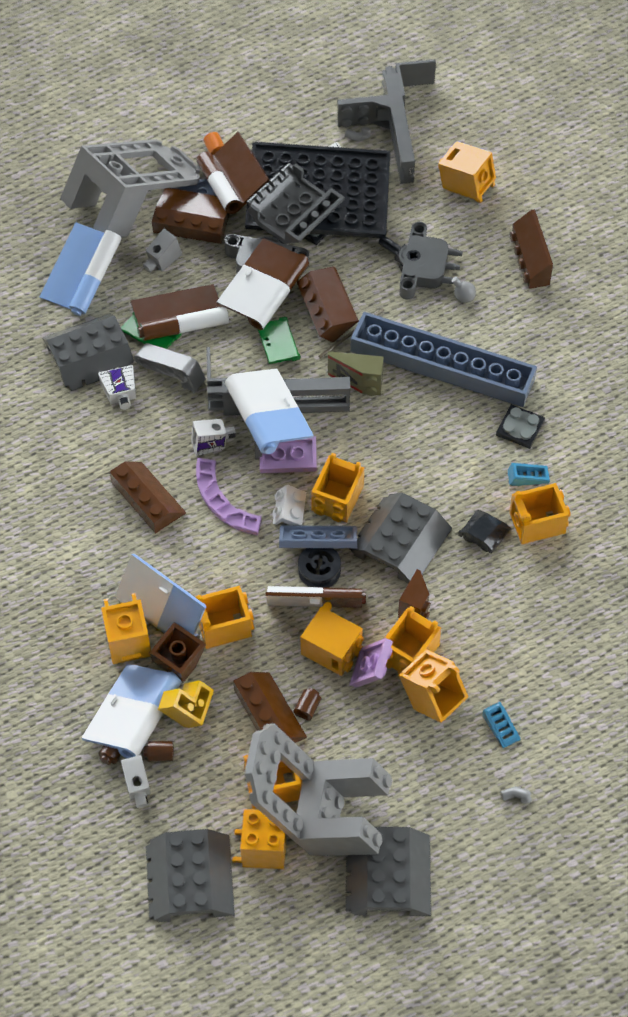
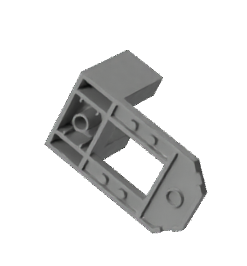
[60,139,200,237]
[245,724,392,856]

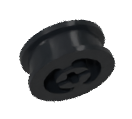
[298,548,341,588]

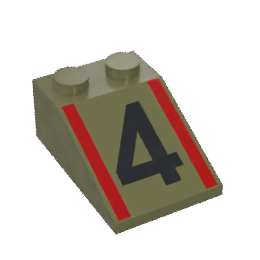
[328,351,384,396]

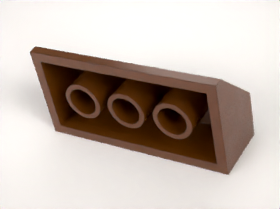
[509,209,553,289]
[297,266,359,343]
[109,461,186,534]
[233,672,307,743]

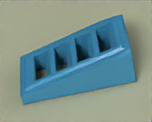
[508,463,550,486]
[482,702,521,748]

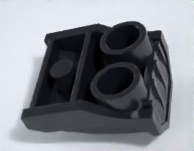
[458,510,511,554]

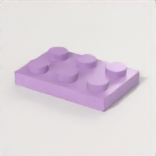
[260,436,317,473]
[350,638,393,687]

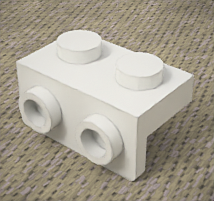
[272,484,307,525]

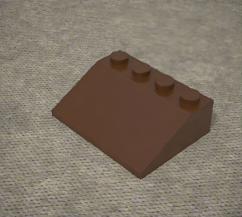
[151,188,230,244]

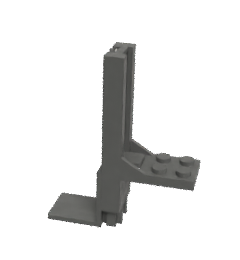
[337,59,436,184]
[206,347,351,460]

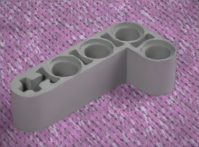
[134,343,206,394]

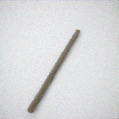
[318,308,384,359]

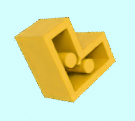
[158,680,214,728]

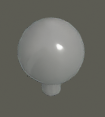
[451,277,476,303]

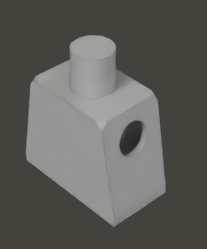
[143,229,182,272]

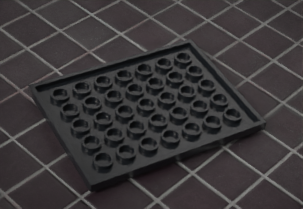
[245,141,390,238]

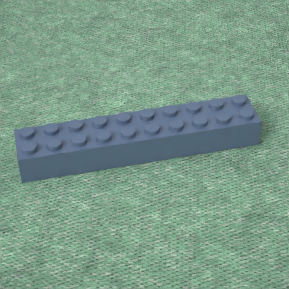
[350,312,537,407]

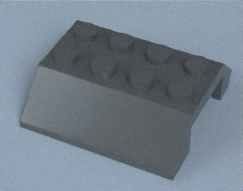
[247,163,345,244]
[42,313,134,391]
[349,493,452,583]
[346,827,431,916]
[146,829,235,922]

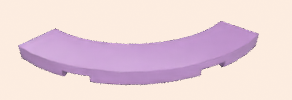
[196,458,262,535]

